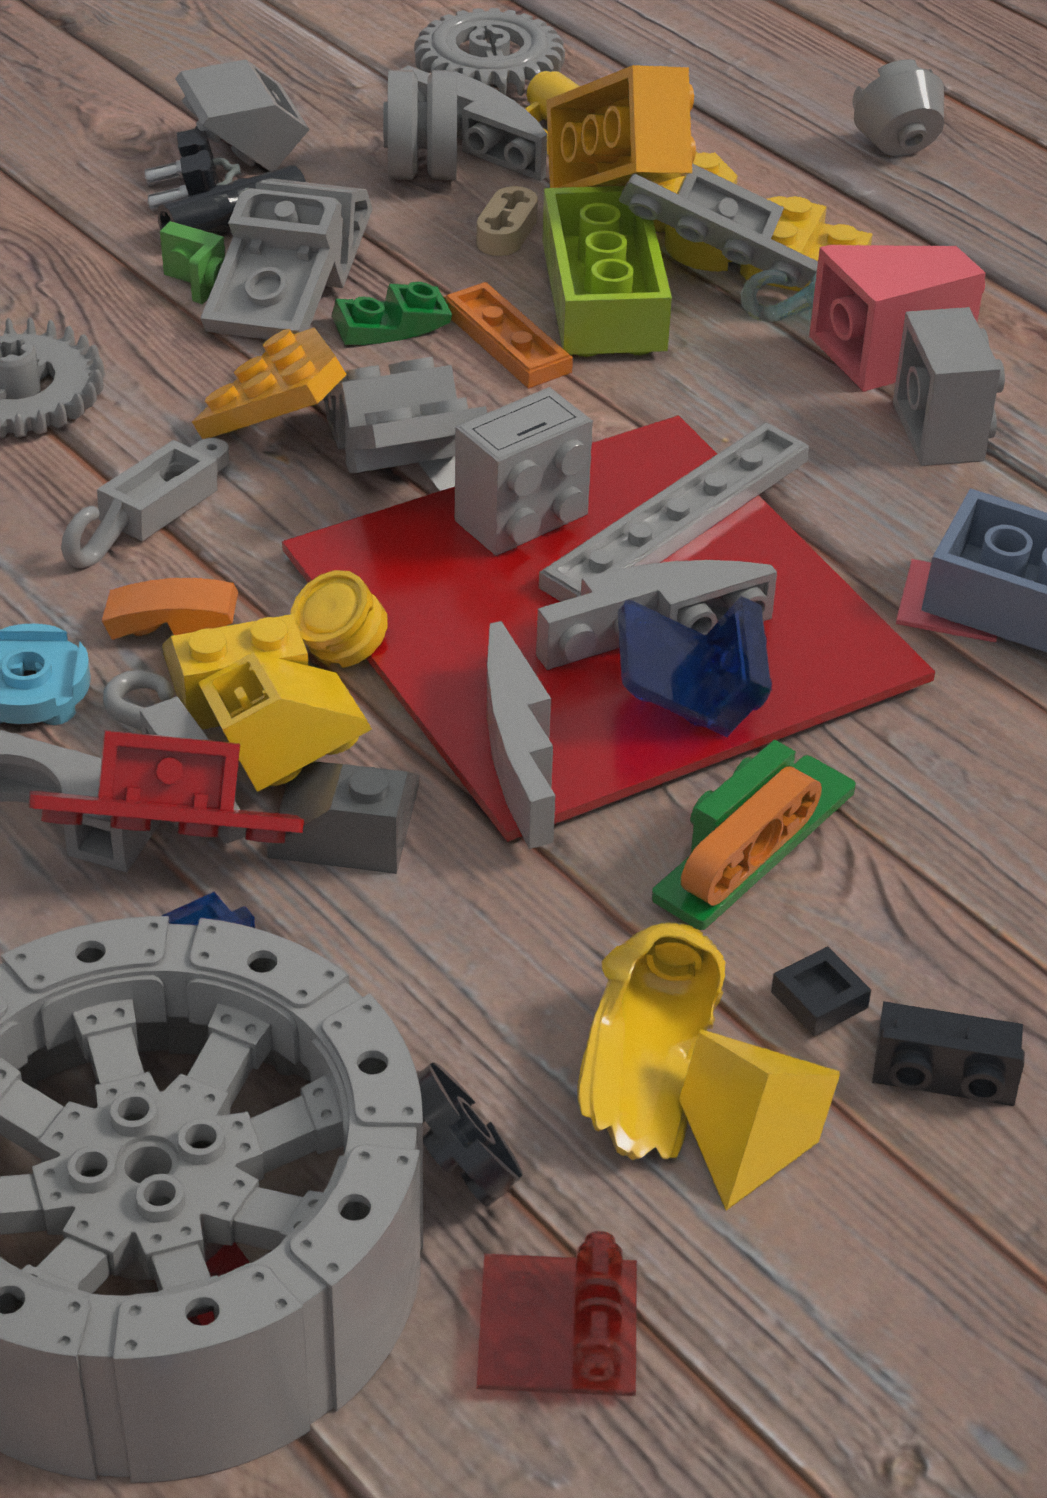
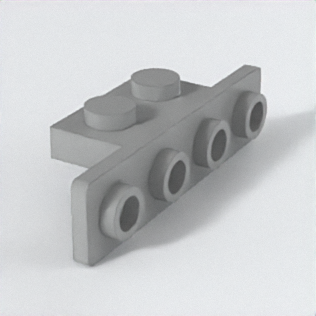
[619,164,818,288]

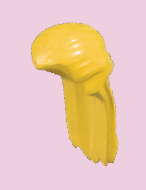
[577,923,726,1160]

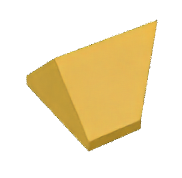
[679,1029,840,1211]

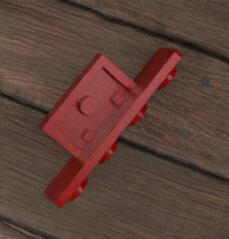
[28,730,304,843]

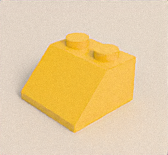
[162,614,308,730]

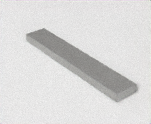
[539,422,809,601]

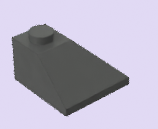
[267,761,420,874]

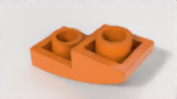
[102,578,239,640]

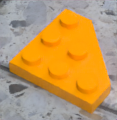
[192,327,347,440]

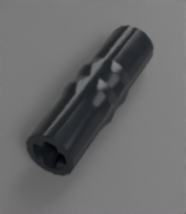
[157,165,306,234]

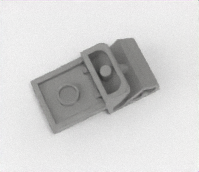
[200,178,373,339]
[324,357,487,473]

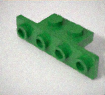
[652,739,856,930]

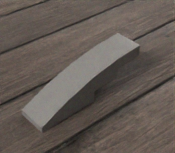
[486,621,555,849]

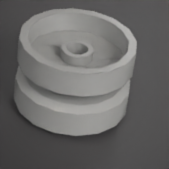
[383,70,457,180]

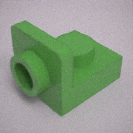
[160,221,225,304]

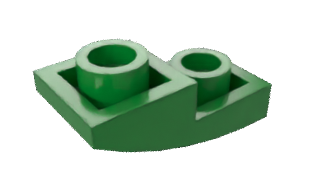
[331,282,452,345]

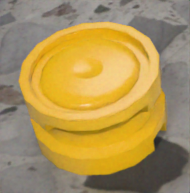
[290,570,388,668]

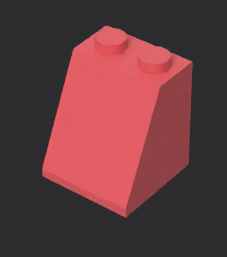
[809,245,986,392]

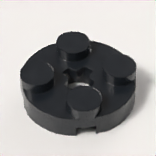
[416,1062,523,1207]

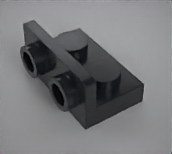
[872,1001,1025,1106]

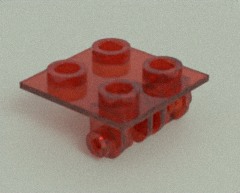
[476,1231,637,1396]

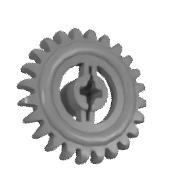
[414,8,565,96]
[0,317,105,438]

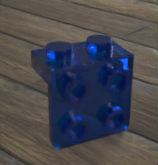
[617,596,772,737]

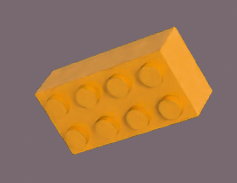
[546,65,696,188]

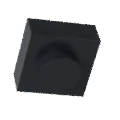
[771,946,871,1036]

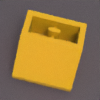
[198,652,372,792]

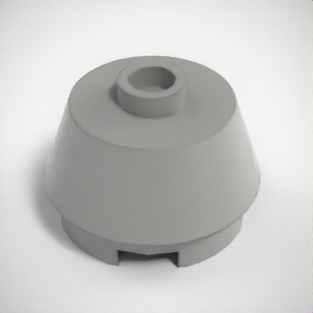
[852,59,944,156]

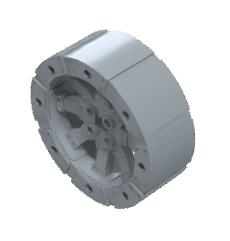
[0,916,423,1483]

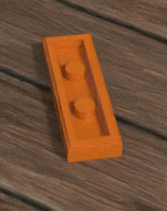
[443,282,573,389]

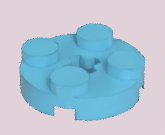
[0,623,91,725]

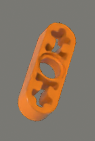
[681,766,822,906]

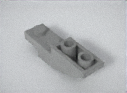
[401,65,547,181]
[536,560,777,670]

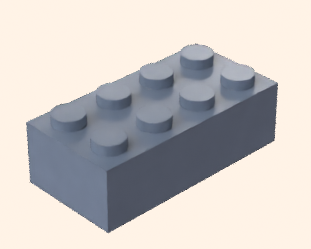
[921,488,1047,652]

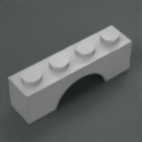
[0,730,162,873]

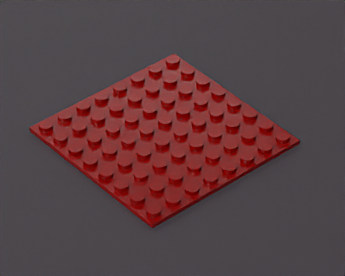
[282,415,936,842]

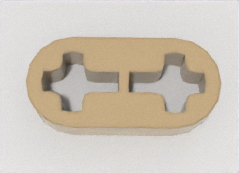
[476,186,538,256]

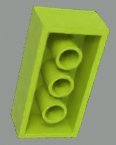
[542,186,672,357]

